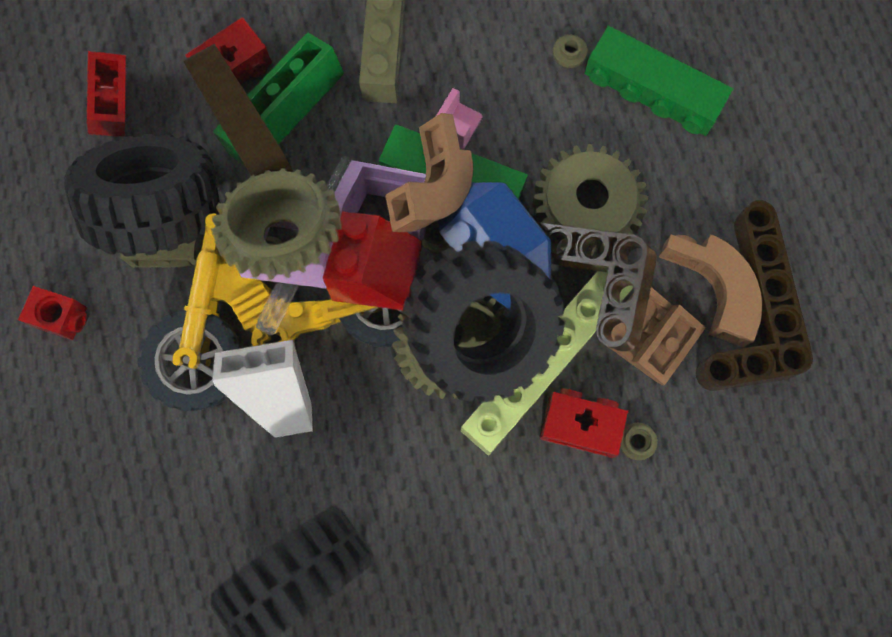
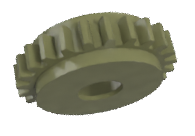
[533,144,648,257]
[211,168,342,280]
[392,295,508,399]

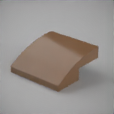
[607,287,706,385]

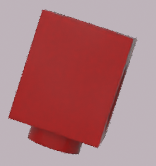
[18,286,87,340]

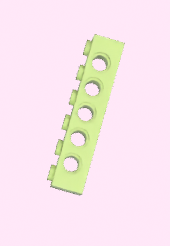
[461,271,634,456]

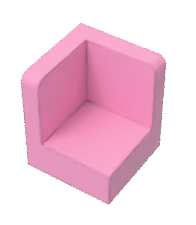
[436,88,482,150]

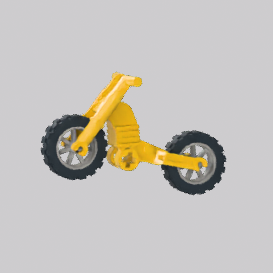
[138,214,427,411]

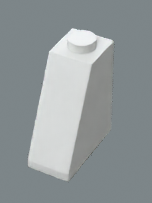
[213,340,313,438]

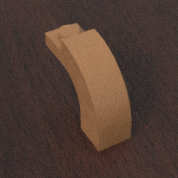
[386,113,473,232]
[659,234,762,348]

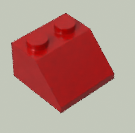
[322,211,423,310]

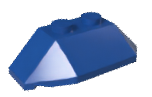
[438,183,551,310]

